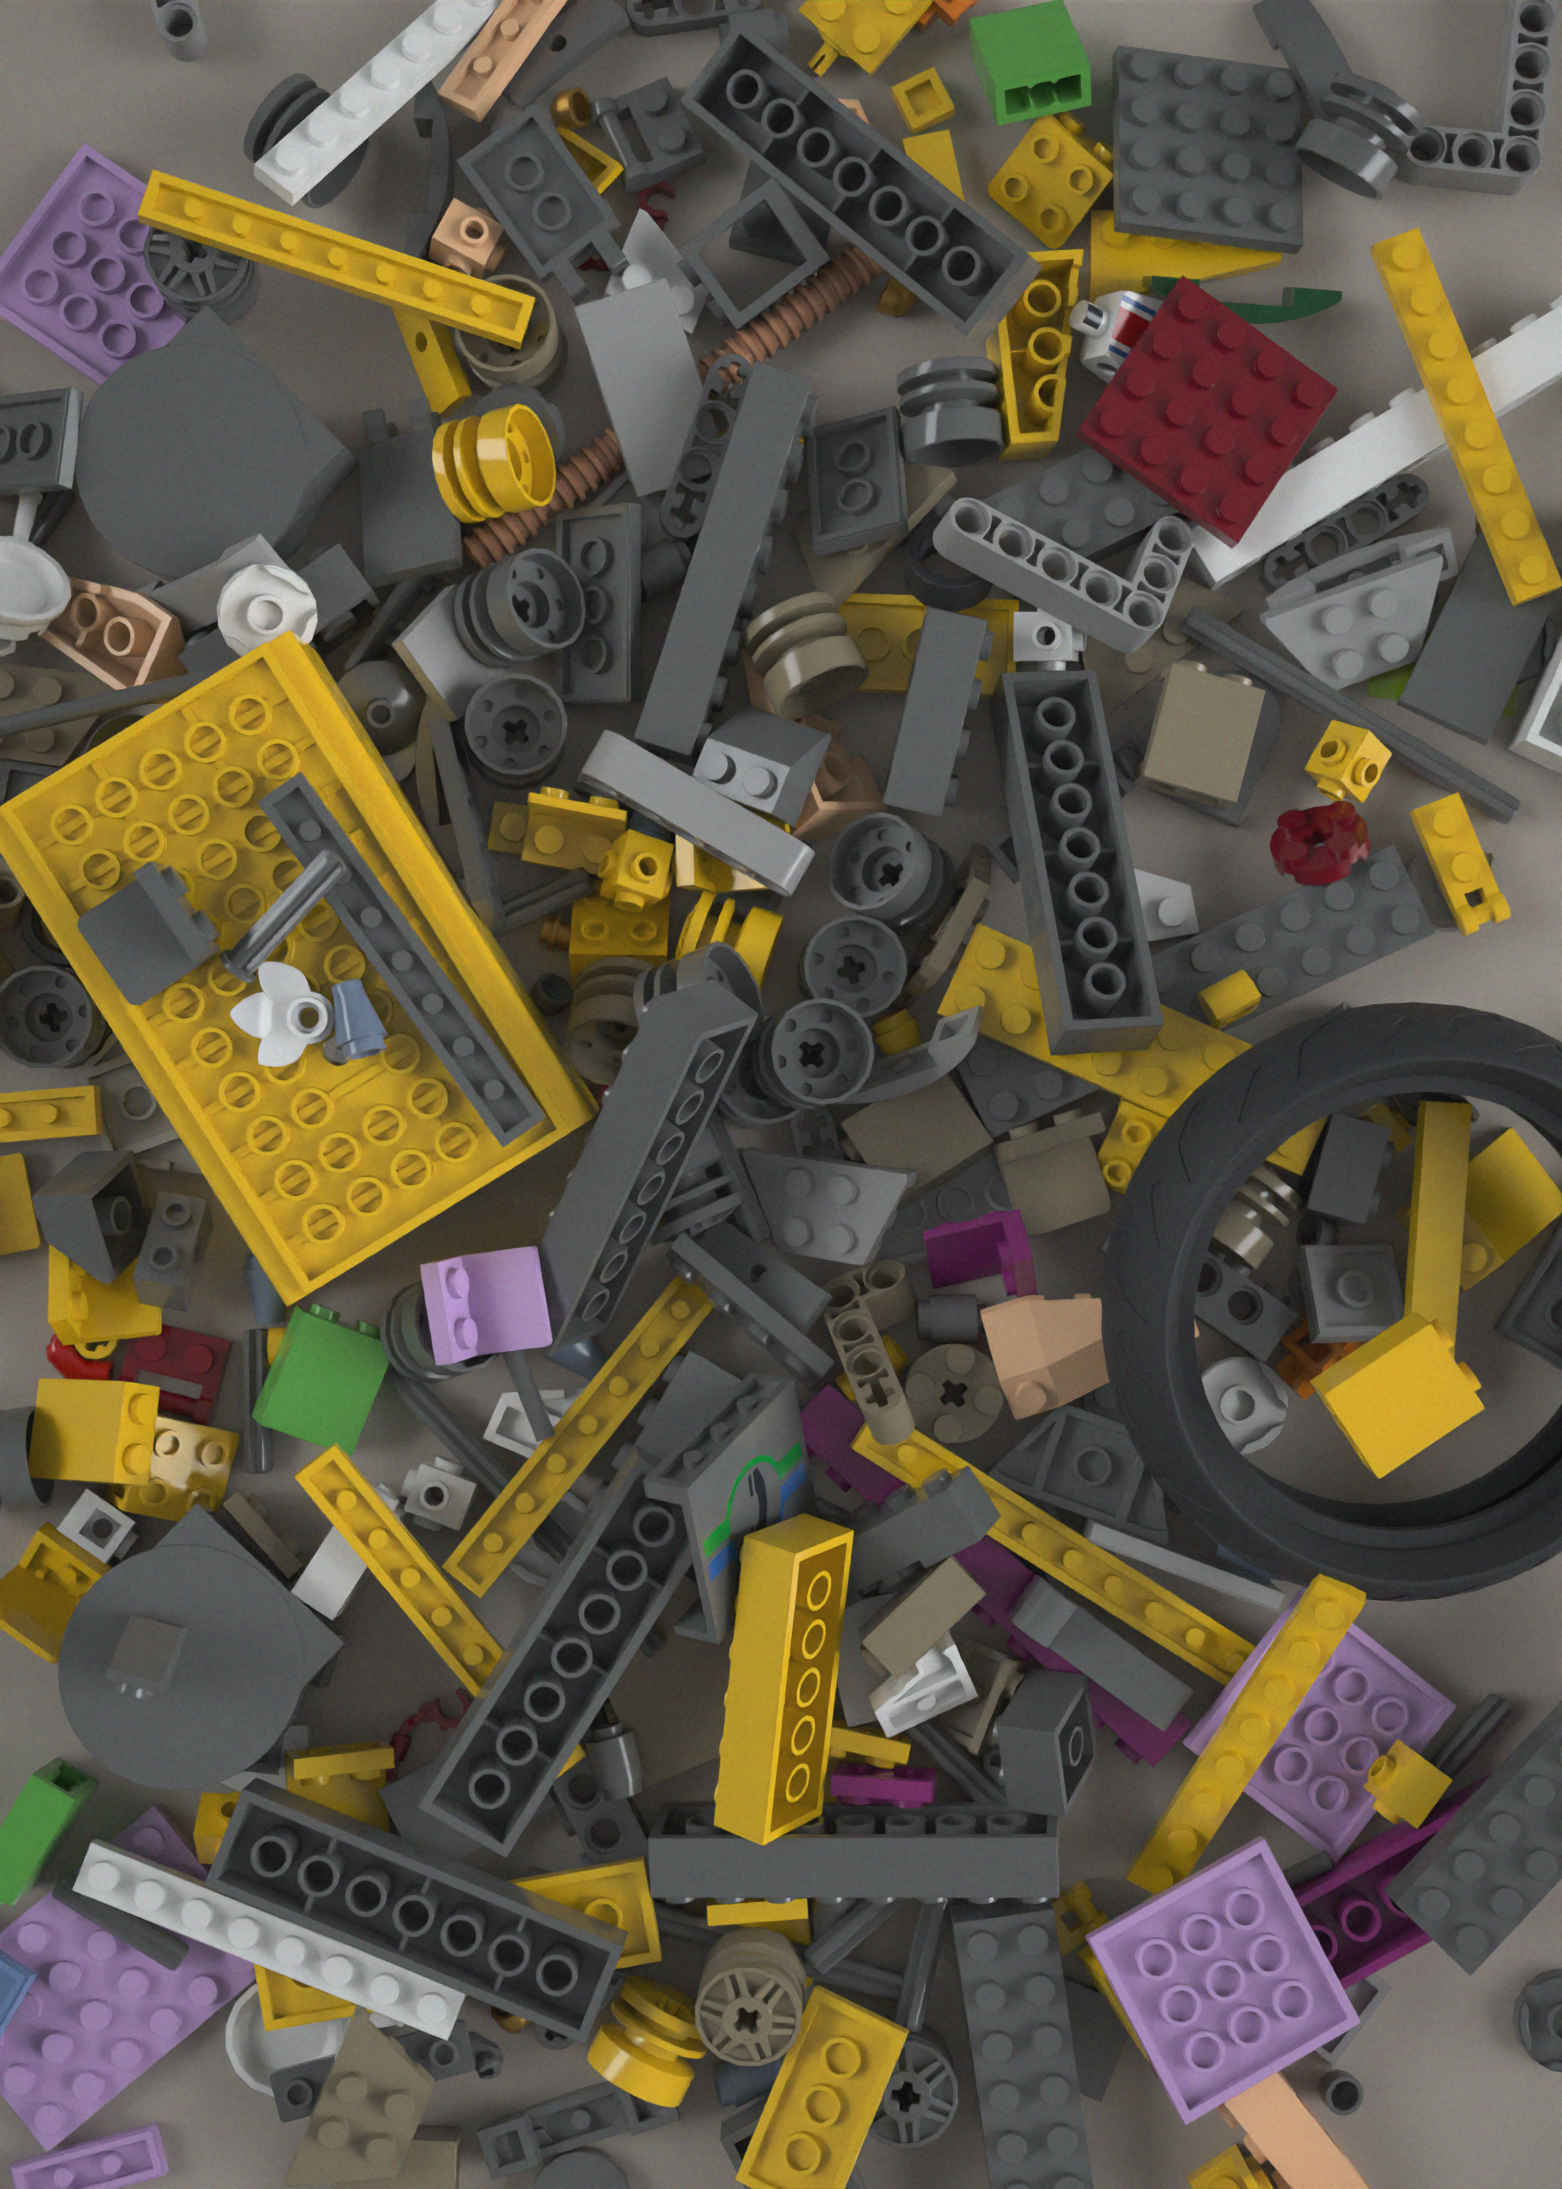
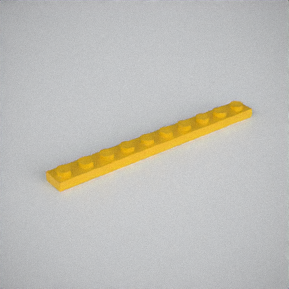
[850,1421,1257,1686]

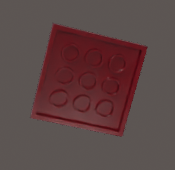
[1074,275,1339,549]

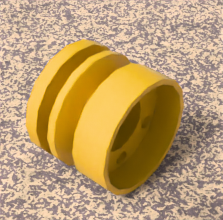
[432,404,556,524]
[674,889,784,993]
[587,1975,707,2108]

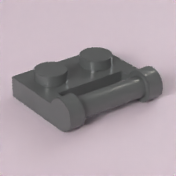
[589,76,706,193]

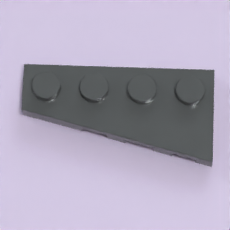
[666,1232,835,1391]

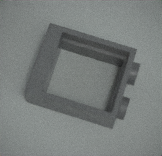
[677,177,830,331]

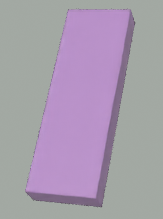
[9,2121,169,2189]

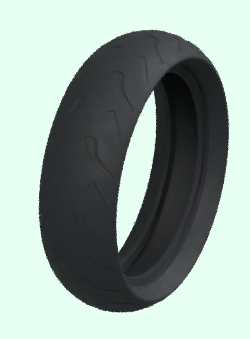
[1101,1002,1562,1602]

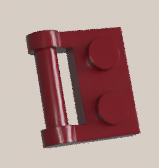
[117,1323,234,1426]

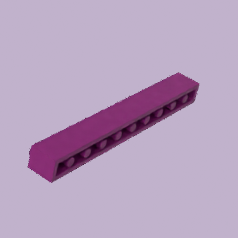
[800,1381,1193,1767]

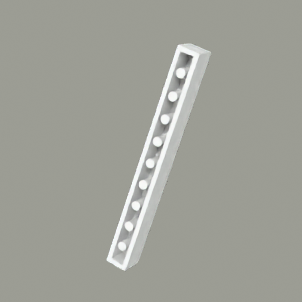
[1188,295,1562,591]

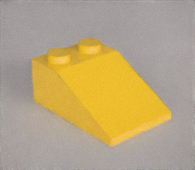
[1394,1127,1562,1292]

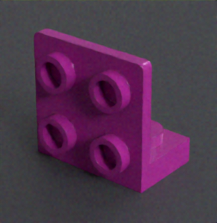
[923,1209,1038,1298]
[831,1761,937,1809]

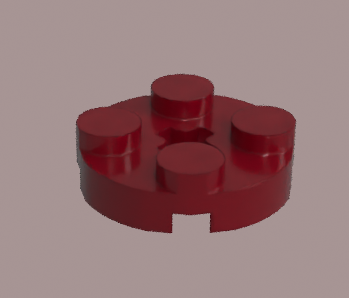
[1270,801,1371,885]

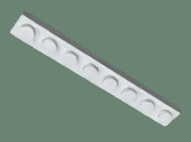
[254,0,503,206]
[72,1838,466,2040]

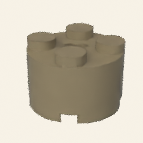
[902,1343,1003,1443]

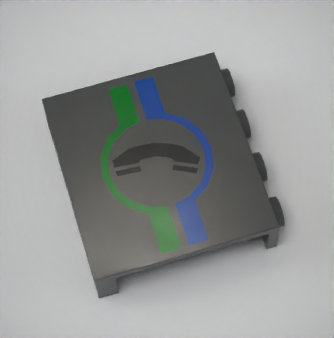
[643,1371,819,1644]

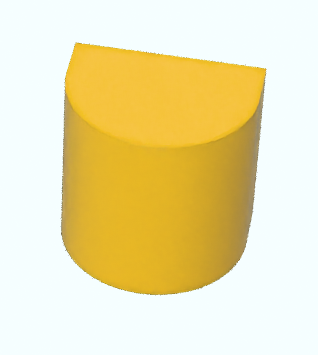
[1197,969,1262,1030]

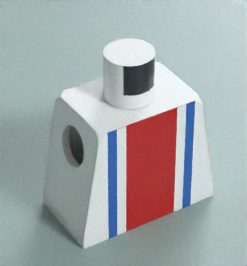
[1069,290,1163,384]

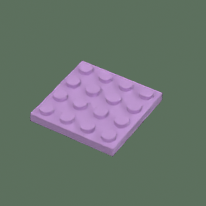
[0,142,207,386]
[1183,1587,1456,1863]
[1085,1836,1361,2125]

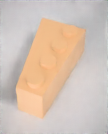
[1216,2070,1371,2189]

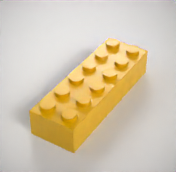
[714,1513,854,1846]

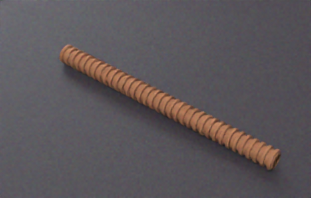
[461,244,883,570]

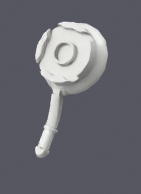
[0,492,71,641]
[226,1983,405,2097]

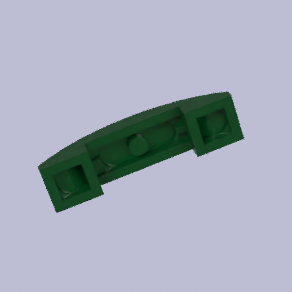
[1142,276,1342,324]

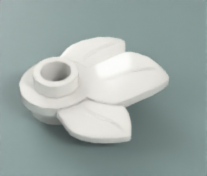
[230,961,335,1067]

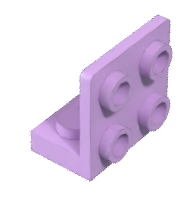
[420,1245,553,1365]

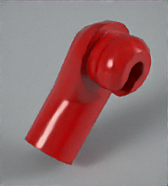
[46,1334,114,1381]

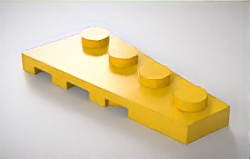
[1089,210,1282,304]

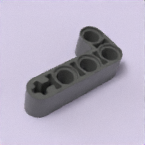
[1007,1574,1194,1732]

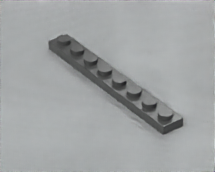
[257,772,547,1147]

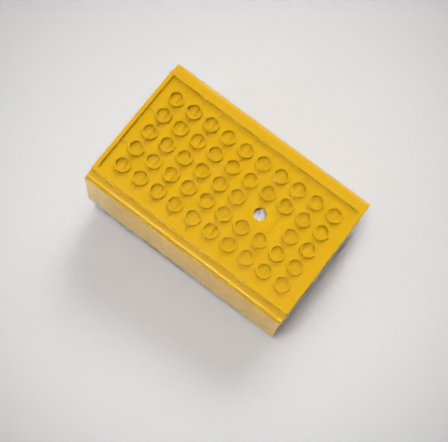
[0,630,601,1307]

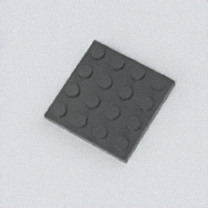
[1112,45,1304,254]

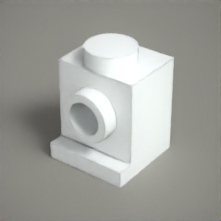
[56,1488,139,1564]

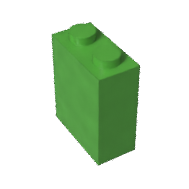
[969,0,1092,126]
[251,1303,390,1456]
[0,1757,99,1906]

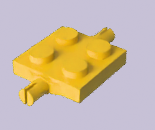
[798,0,934,78]

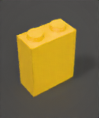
[1309,1311,1485,1479]
[28,1378,160,1486]

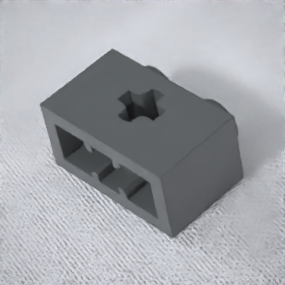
[133,1191,213,1312]

